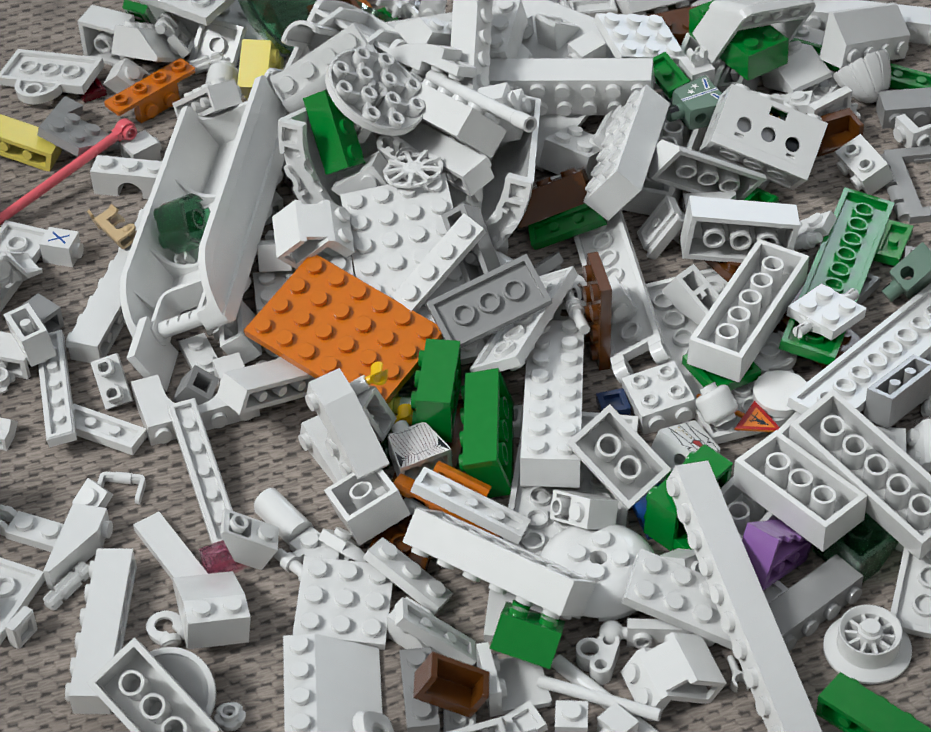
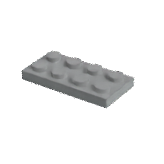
[426,254,552,348]

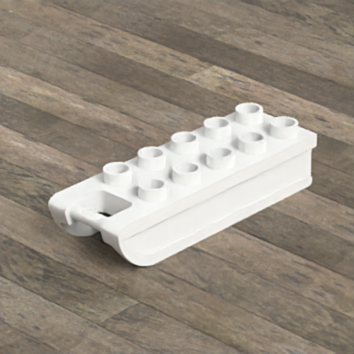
[120,75,290,346]

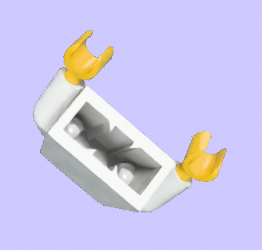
[349,362,413,441]

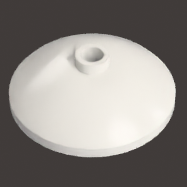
[150,647,216,717]

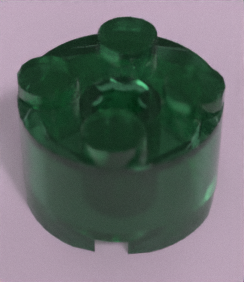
[153,193,211,254]

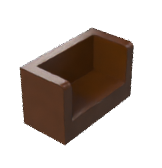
[816,108,864,157]
[413,651,489,718]

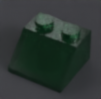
[813,512,899,583]

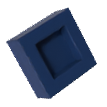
[596,388,631,416]

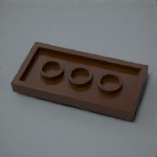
[583,252,612,371]

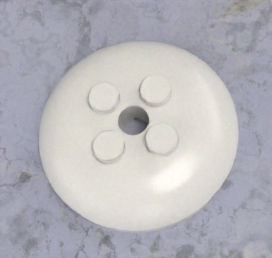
[540,524,655,622]

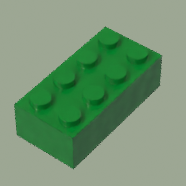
[689,0,789,81]
[459,368,514,498]

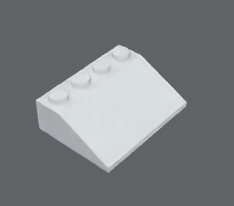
[283,633,383,732]

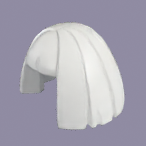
[833,49,891,103]

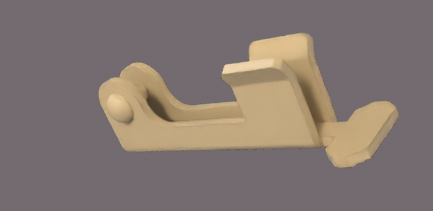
[87,204,137,249]

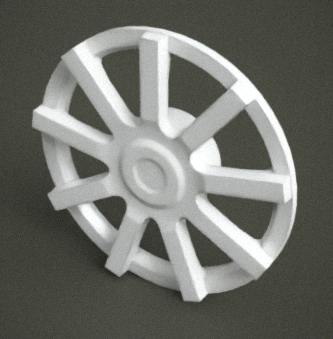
[383,150,443,189]

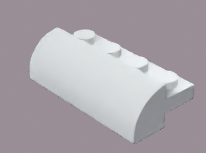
[270,23,377,114]

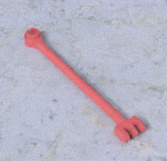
[0,118,137,225]

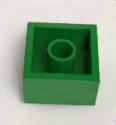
[489,600,565,669]

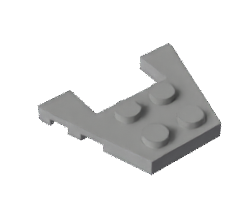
[37,96,123,157]

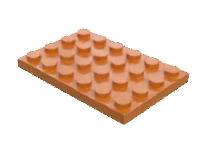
[244,255,443,404]

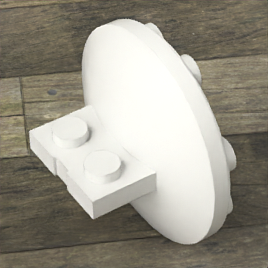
[325,47,425,143]

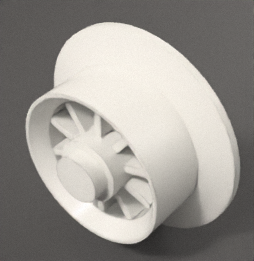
[823,605,912,684]

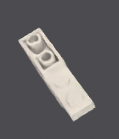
[386,43,477,81]

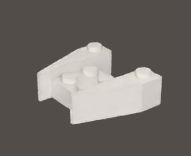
[298,368,389,483]

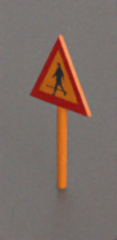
[696,394,780,432]

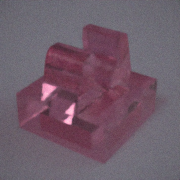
[198,540,238,574]

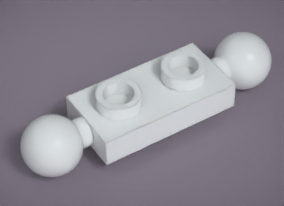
[599,618,715,649]

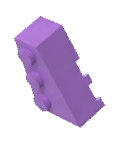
[742,519,812,591]

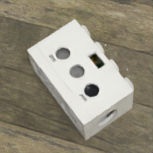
[699,84,828,190]

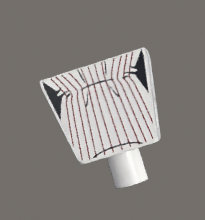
[388,420,452,480]

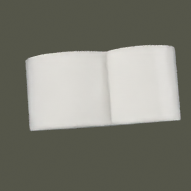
[576,633,620,685]

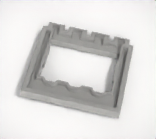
[879,145,931,224]

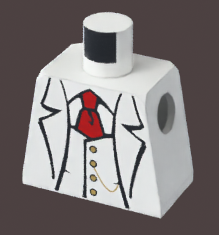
[651,420,721,469]

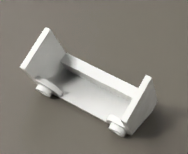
[692,0,816,63]

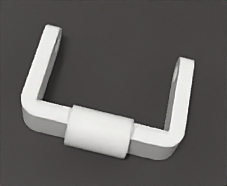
[97,472,146,505]

